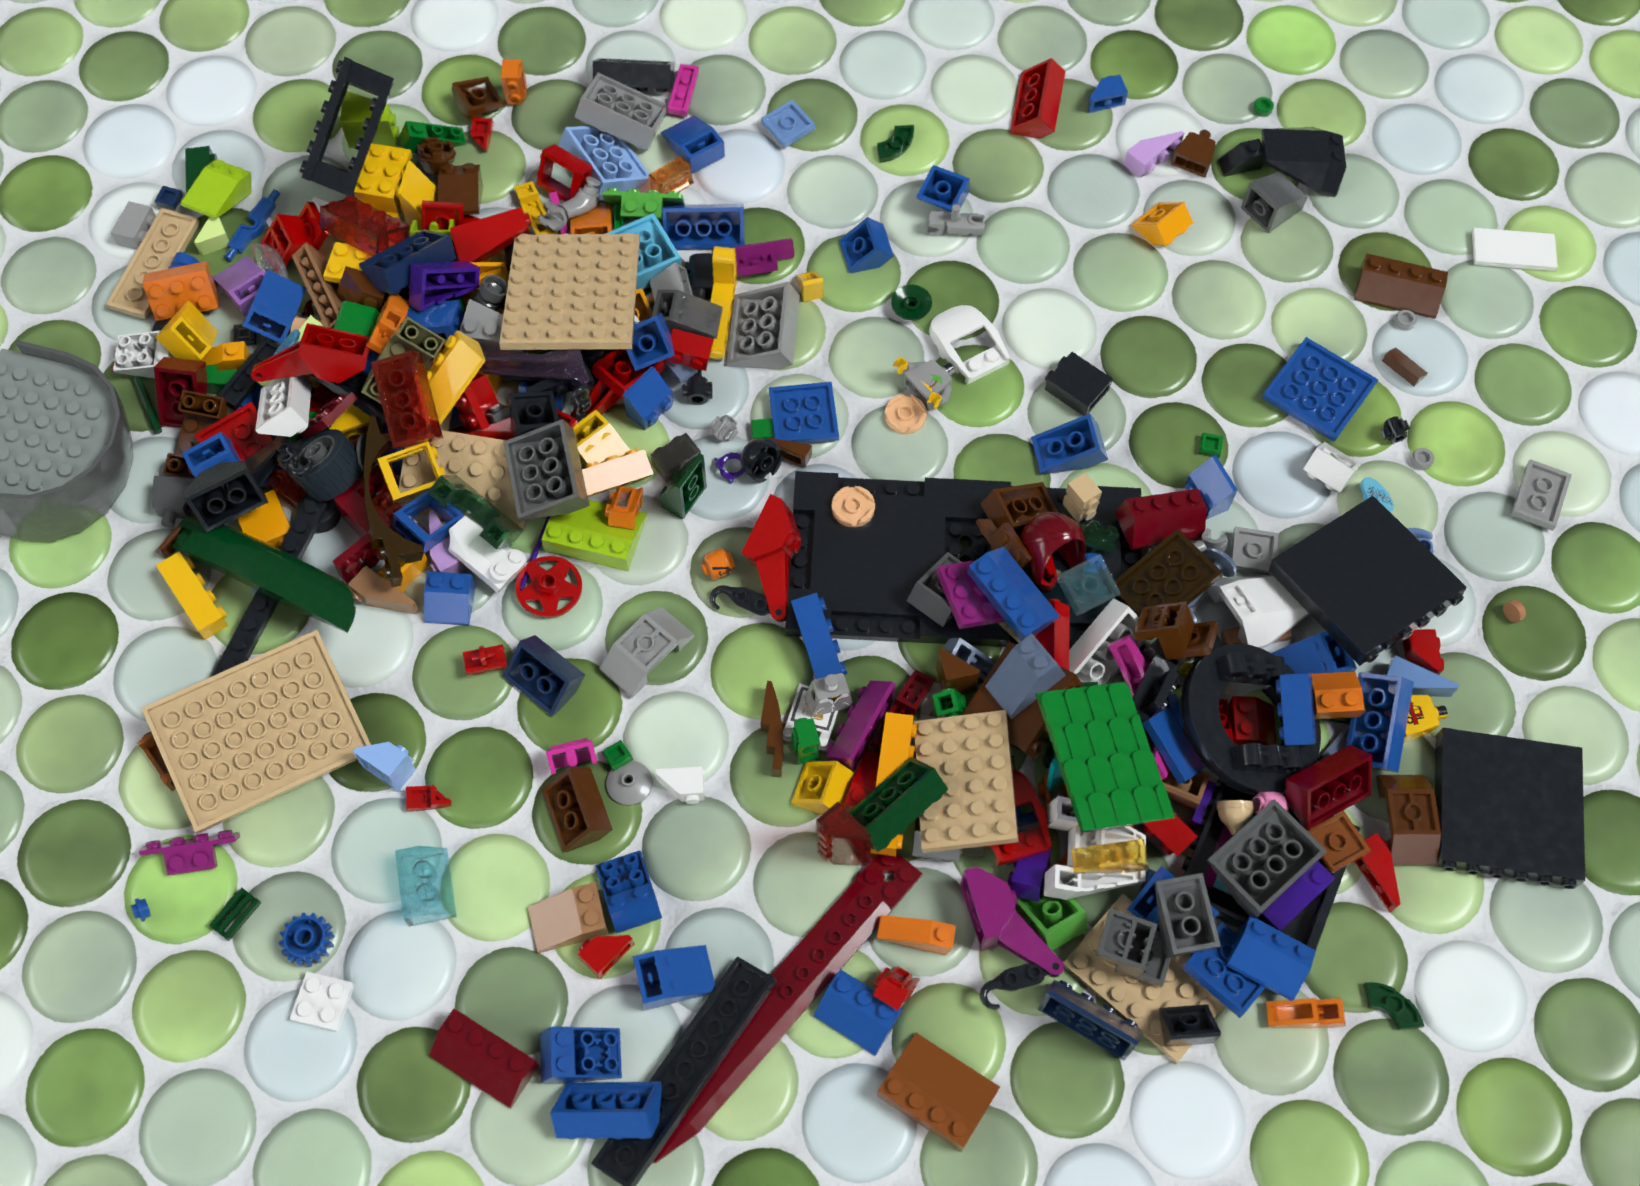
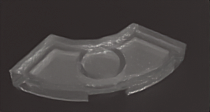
[253,244,288,279]

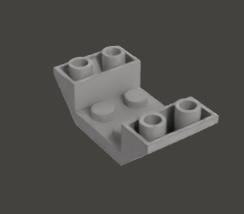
[600,607,695,698]

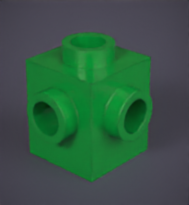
[932,688,967,718]

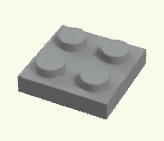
[1231,526,1279,575]

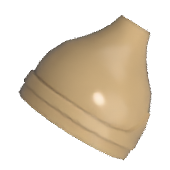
[1217,800,1253,835]

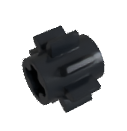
[1381,416,1410,443]

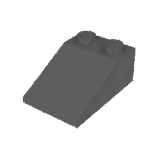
[907,552,962,627]
[1155,873,1221,958]

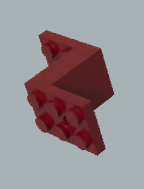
[332,463,399,585]

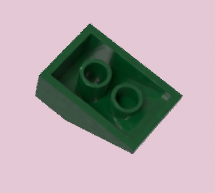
[660,454,707,519]

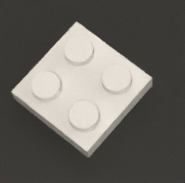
[290,972,355,1032]

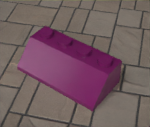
[825,680,896,772]

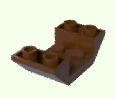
[163,390,228,478]
[1376,775,1441,866]

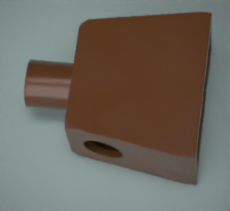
[1171,130,1216,178]

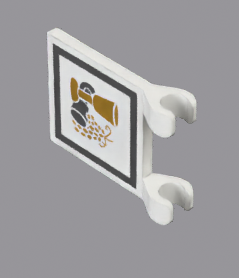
[783,683,838,751]

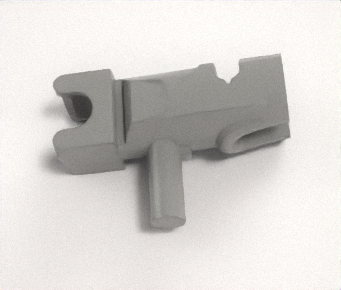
[928,204,985,236]

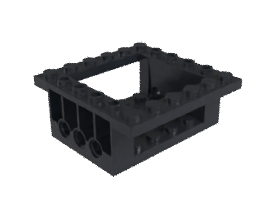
[299,57,394,197]

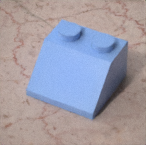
[352,742,416,792]

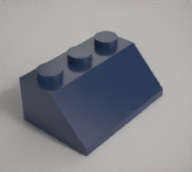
[502,635,585,716]

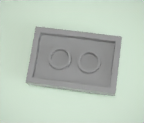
[1511,459,1572,531]

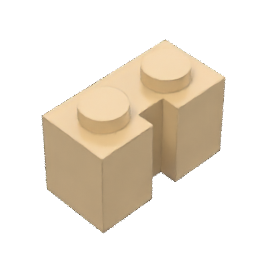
[1062,472,1102,523]

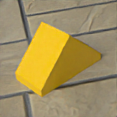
[796,271,823,302]

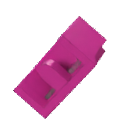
[546,737,597,774]

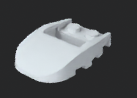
[929,305,1010,385]

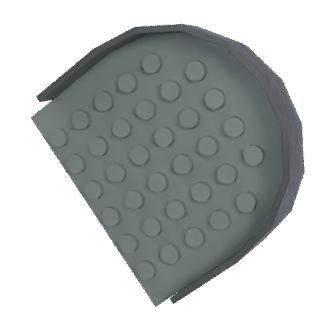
[0,340,134,541]

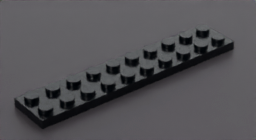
[591,956,777,1186]

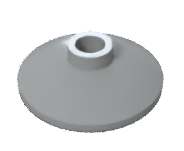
[606,761,653,806]

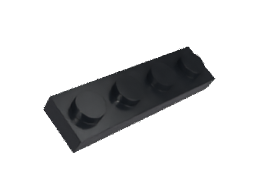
[217,338,280,411]

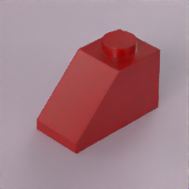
[578,935,634,979]

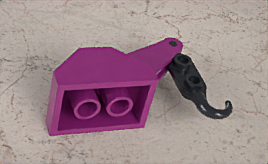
[960,867,1064,1010]

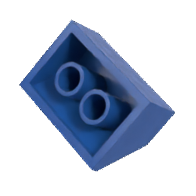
[1276,672,1317,746]
[1226,915,1316,1001]
[813,969,903,1056]

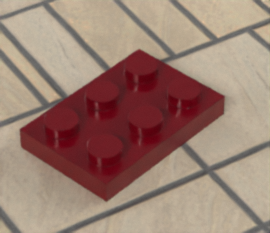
[300,392,358,439]

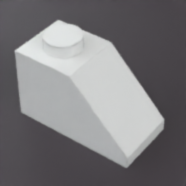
[656,766,705,804]

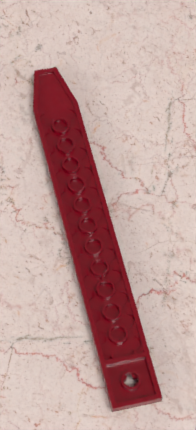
[653,852,923,1164]

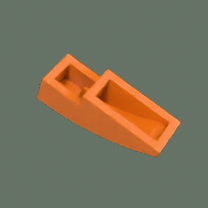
[1266,998,1346,1028]

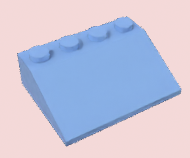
[558,125,652,200]

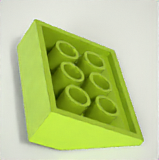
[541,499,647,571]

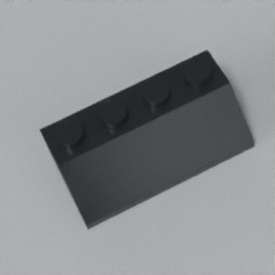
[593,58,675,92]

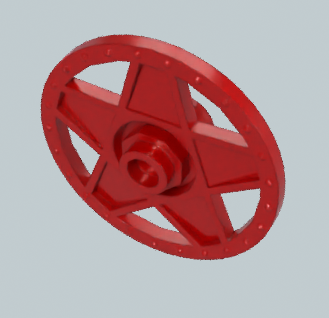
[515,556,582,618]

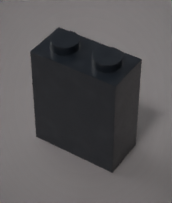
[1045,351,1113,416]

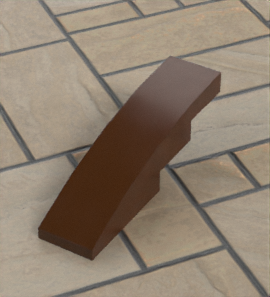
[761,681,784,778]

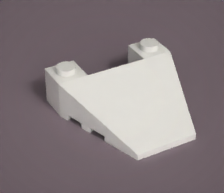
[1044,796,1146,900]

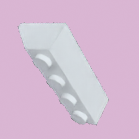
[255,375,312,437]
[1069,598,1146,685]

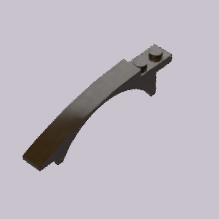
[362,415,424,588]

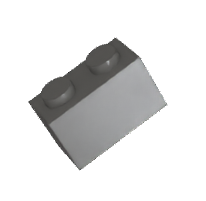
[111,201,156,250]

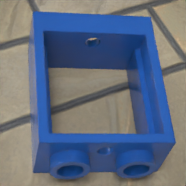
[391,487,464,554]

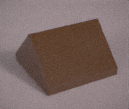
[936,648,980,694]

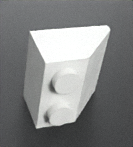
[1303,442,1362,492]

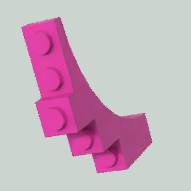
[1108,635,1170,780]

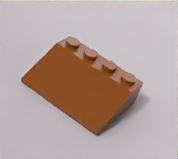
[877,1033,1000,1152]

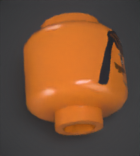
[701,548,735,580]

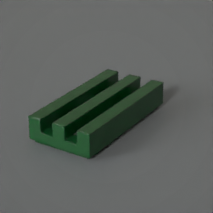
[209,888,261,941]

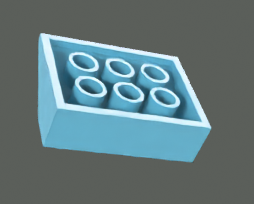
[605,213,682,289]

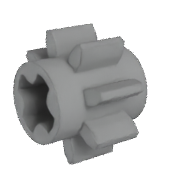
[712,414,738,441]

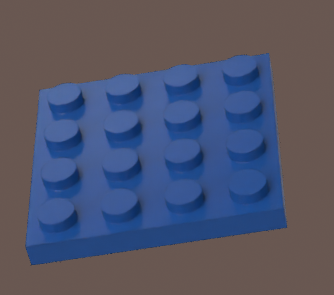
[1262,337,1379,442]

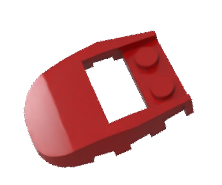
[986,769,1051,866]

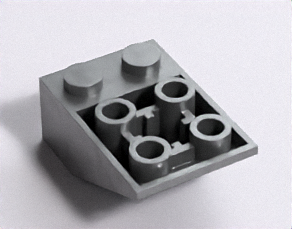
[652,290,723,339]

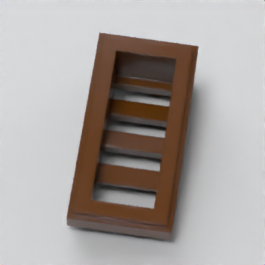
[768,438,812,468]

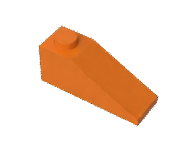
[876,915,956,955]

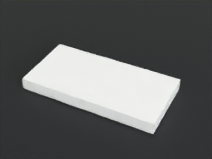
[1472,228,1558,271]

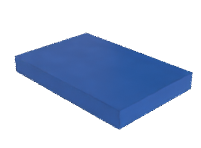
[1142,707,1205,784]

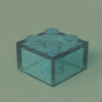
[1057,554,1121,616]

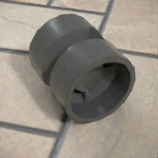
[473,275,508,312]

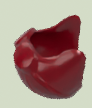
[1018,512,1086,585]

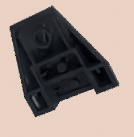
[1261,127,1347,197]

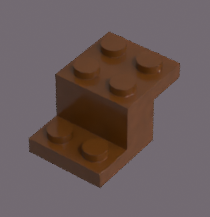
[1134,601,1219,660]

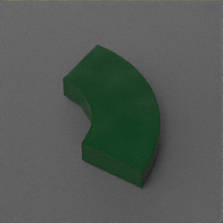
[877,125,914,163]
[1363,982,1424,1030]

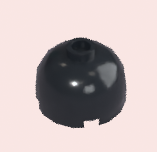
[740,438,783,482]

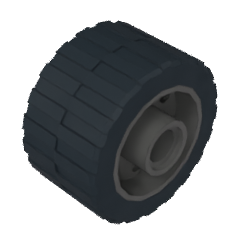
[292,429,363,501]

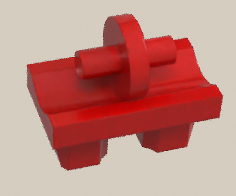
[462,644,507,675]

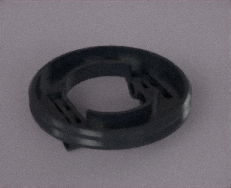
[1181,644,1321,795]

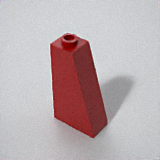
[450,207,532,262]
[1034,599,1070,670]

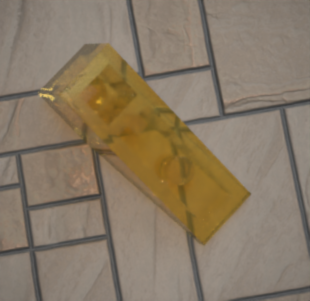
[1071,839,1149,874]

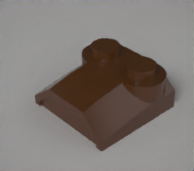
[451,77,505,120]

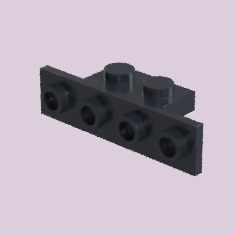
[1133,652,1179,728]

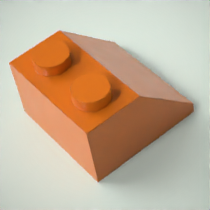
[1312,671,1365,720]

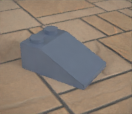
[985,633,1066,719]

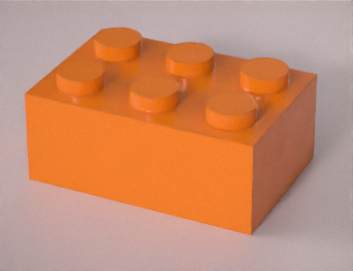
[142,261,220,321]

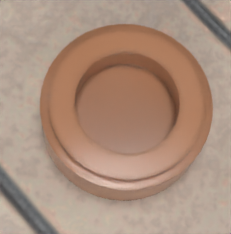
[1503,600,1526,623]

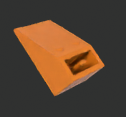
[570,203,613,234]

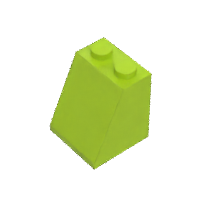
[340,91,400,148]

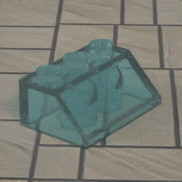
[395,846,457,927]

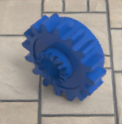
[279,912,335,967]

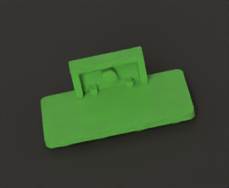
[602,188,686,220]

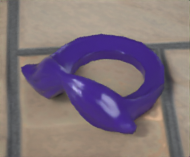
[714,452,744,483]

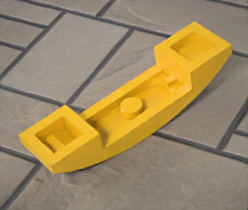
[514,181,557,234]

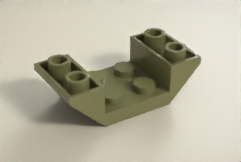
[361,317,445,415]

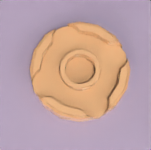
[885,394,927,434]
[832,486,875,528]

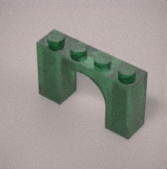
[427,475,524,550]

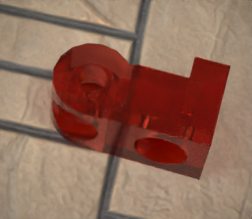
[267,469,307,509]

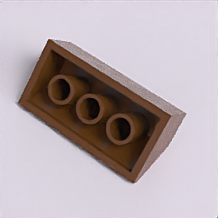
[1354,253,1448,319]

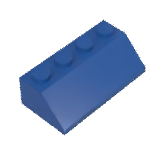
[662,204,745,249]
[968,547,1060,641]
[1346,672,1414,773]
[550,1082,662,1139]

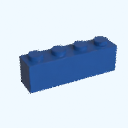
[791,593,848,679]

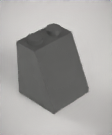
[1241,172,1307,233]

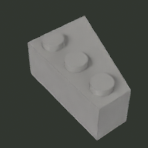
[460,299,528,357]

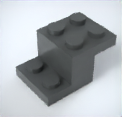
[1095,908,1171,988]

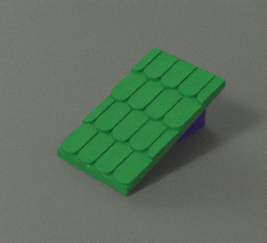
[1036,682,1175,833]

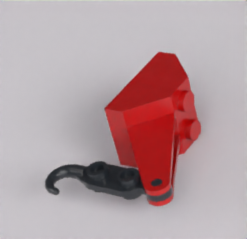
[570,349,667,422]
[709,494,801,622]

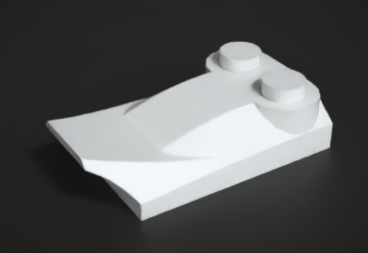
[448,516,528,593]

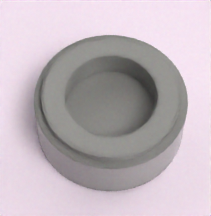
[1394,310,1417,331]
[1411,448,1434,470]

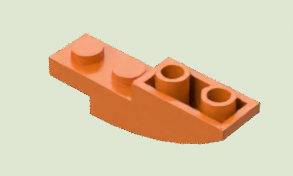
[366,294,409,354]

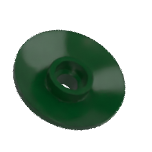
[891,285,932,320]

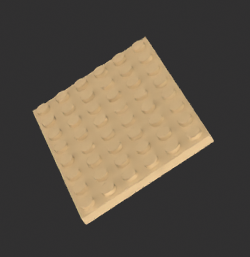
[499,233,640,350]
[141,630,371,834]

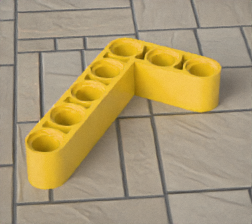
[710,246,737,360]

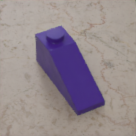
[1261,861,1336,931]

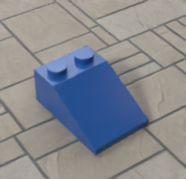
[1031,413,1108,474]

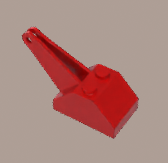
[251,323,370,383]

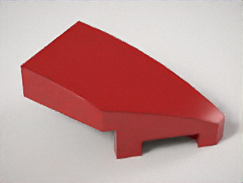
[405,785,451,812]

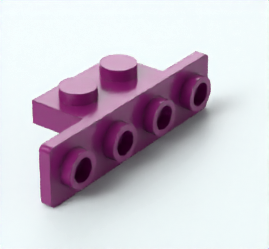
[712,238,795,277]
[139,830,240,875]

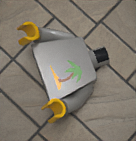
[893,357,956,411]

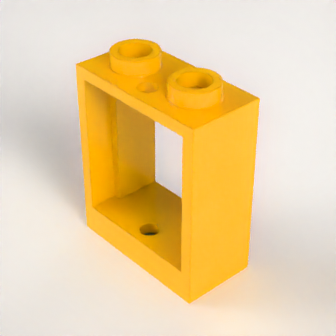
[377,441,447,503]

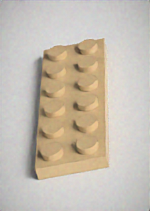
[106,208,200,320]

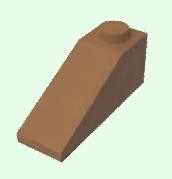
[348,566,420,615]

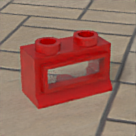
[873,966,921,1011]

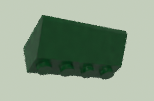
[842,757,948,852]

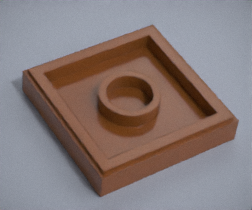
[1307,811,1371,874]

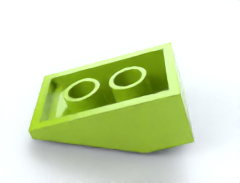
[181,159,252,219]

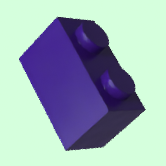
[1008,850,1051,902]

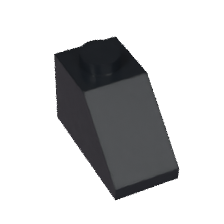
[1218,138,1264,177]

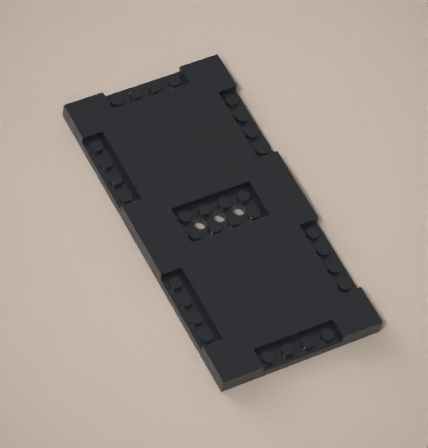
[785,471,1145,654]

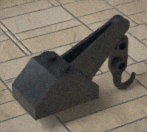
[183,436,313,532]

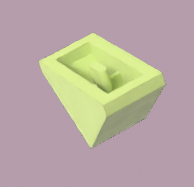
[194,217,229,255]

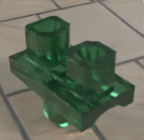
[1079,520,1119,554]

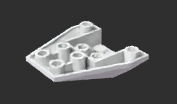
[1207,575,1309,649]

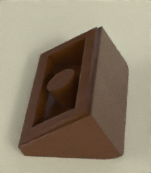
[1382,347,1428,387]
[155,515,188,559]

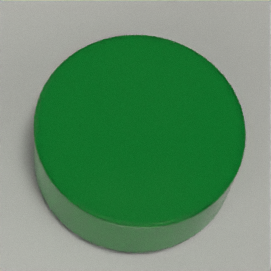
[1253,97,1274,117]

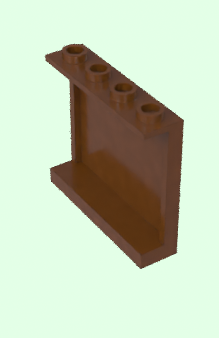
[962,642,1082,760]

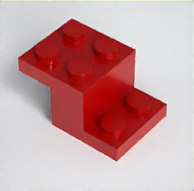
[261,201,329,273]
[454,374,499,430]

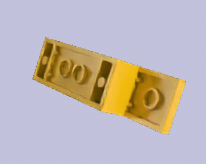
[323,143,412,283]

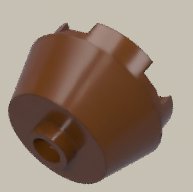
[416,137,456,174]

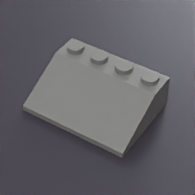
[574,73,668,151]
[726,282,800,369]

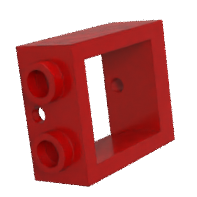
[536,144,593,202]

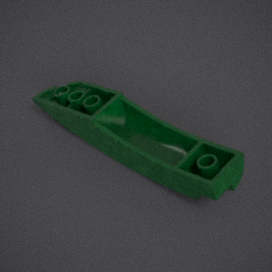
[172,514,356,633]

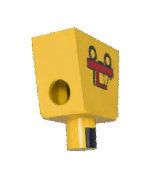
[1404,695,1448,743]

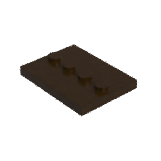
[1109,529,1223,617]

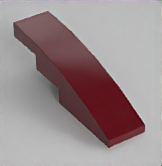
[870,669,935,751]

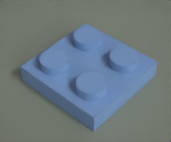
[761,100,816,148]

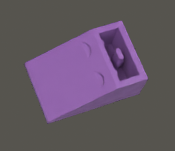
[213,256,266,317]

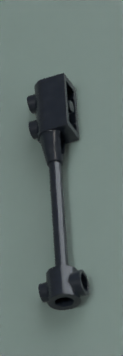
[682,253,714,405]

